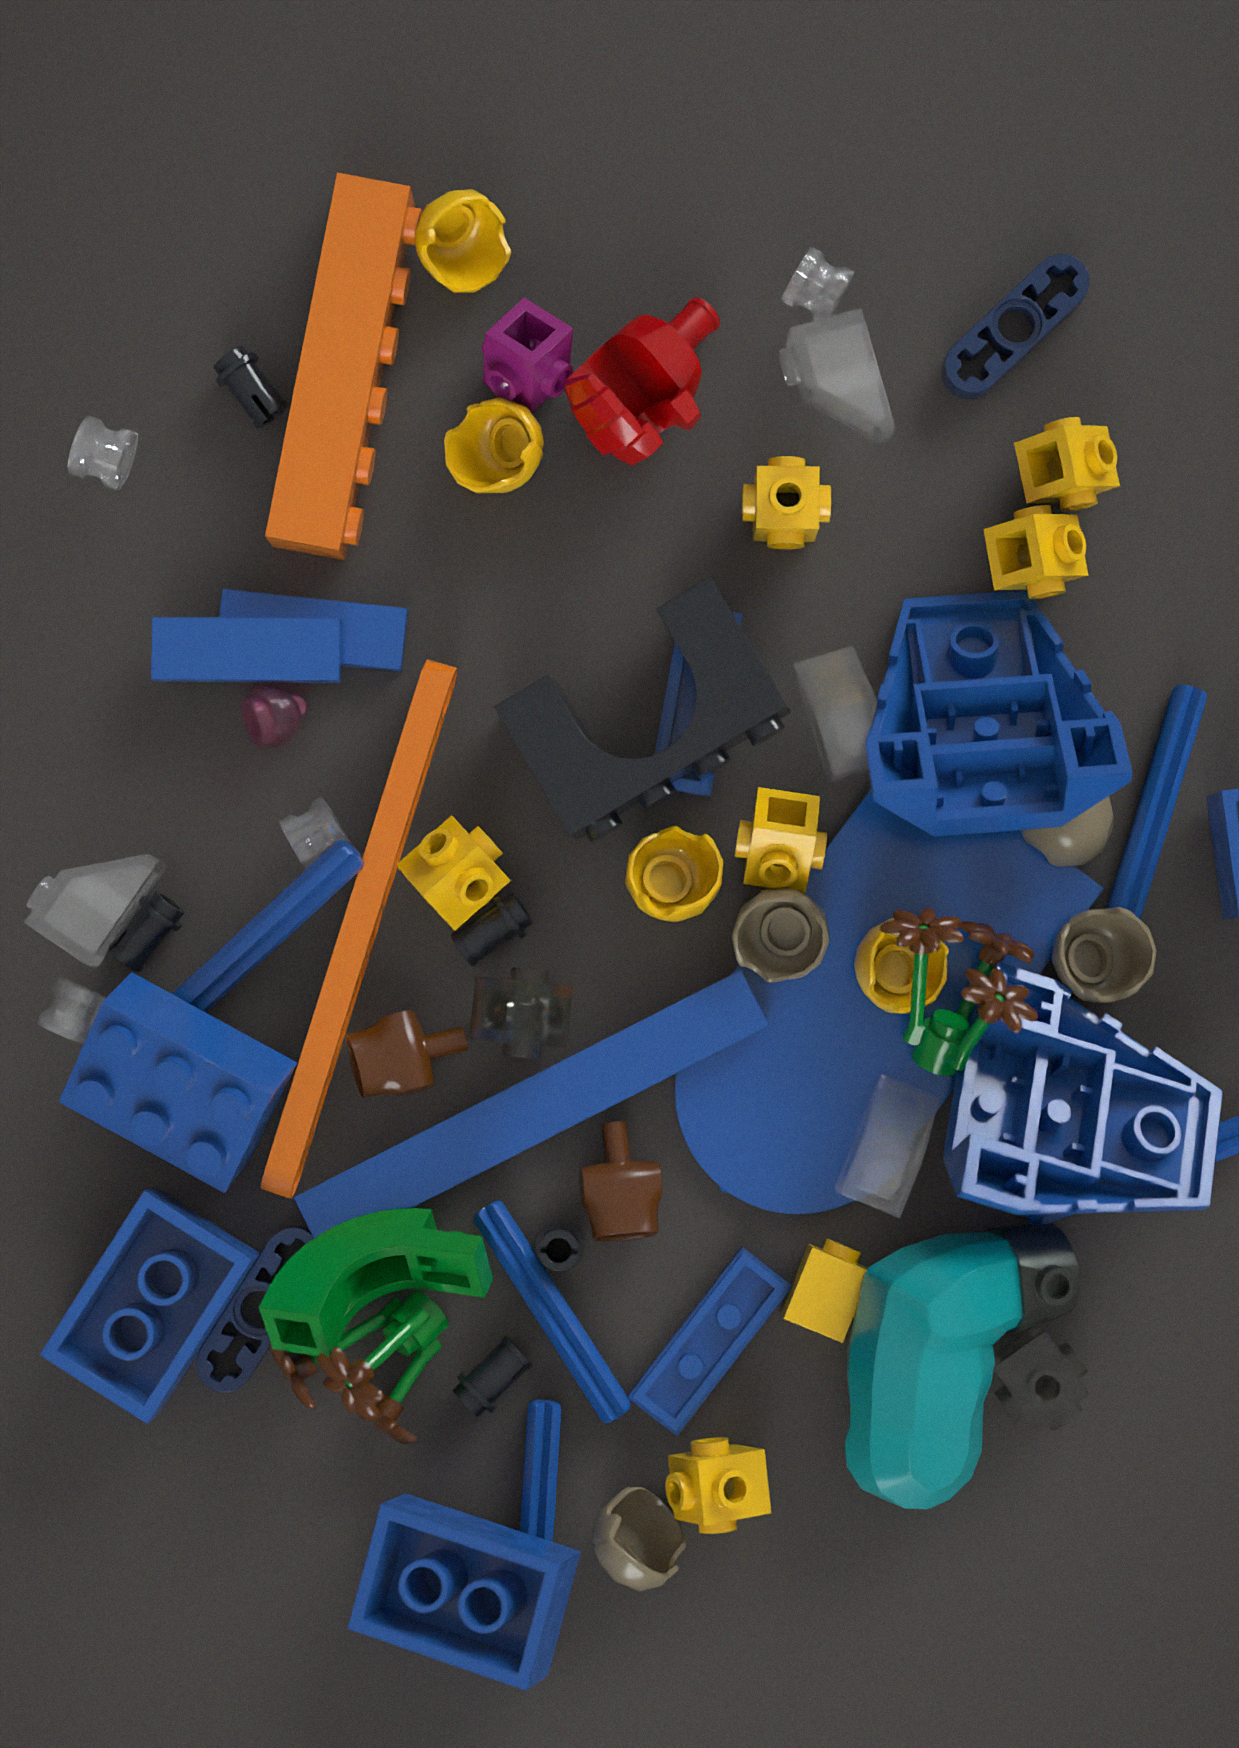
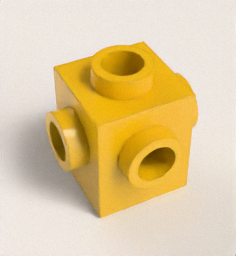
[1014,417,1120,512]
[742,456,831,550]
[983,505,1089,599]
[734,787,827,893]
[396,815,511,931]
[665,1437,771,1534]

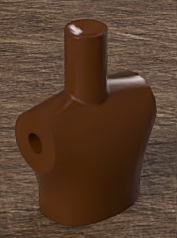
[346,1010,468,1098]
[579,1121,662,1242]

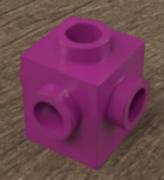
[482,298,573,413]

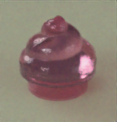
[241,686,308,748]

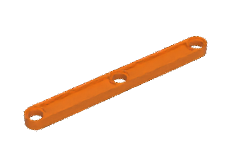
[261,659,458,1199]

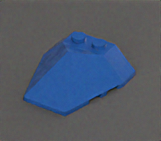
[865,590,1132,837]
[943,962,1223,1215]

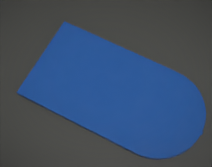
[675,790,1104,1214]

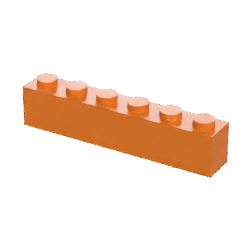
[265,173,423,560]

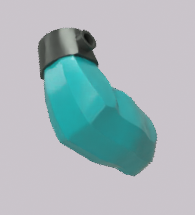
[845,1224,1080,1509]

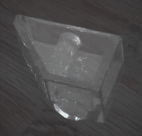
[779,308,895,443]
[793,646,877,782]
[24,854,168,967]
[834,1074,940,1218]

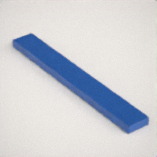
[294,970,769,1238]

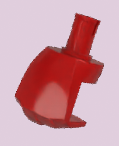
[563,297,720,466]

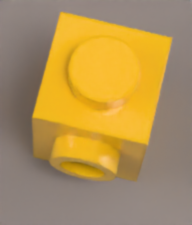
[780,1238,868,1343]

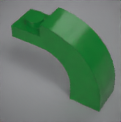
[259,1208,493,1358]

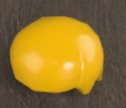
[414,189,511,293]
[444,397,544,493]
[625,826,724,922]
[854,918,949,1014]

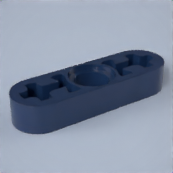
[942,254,1090,399]
[196,1226,314,1393]

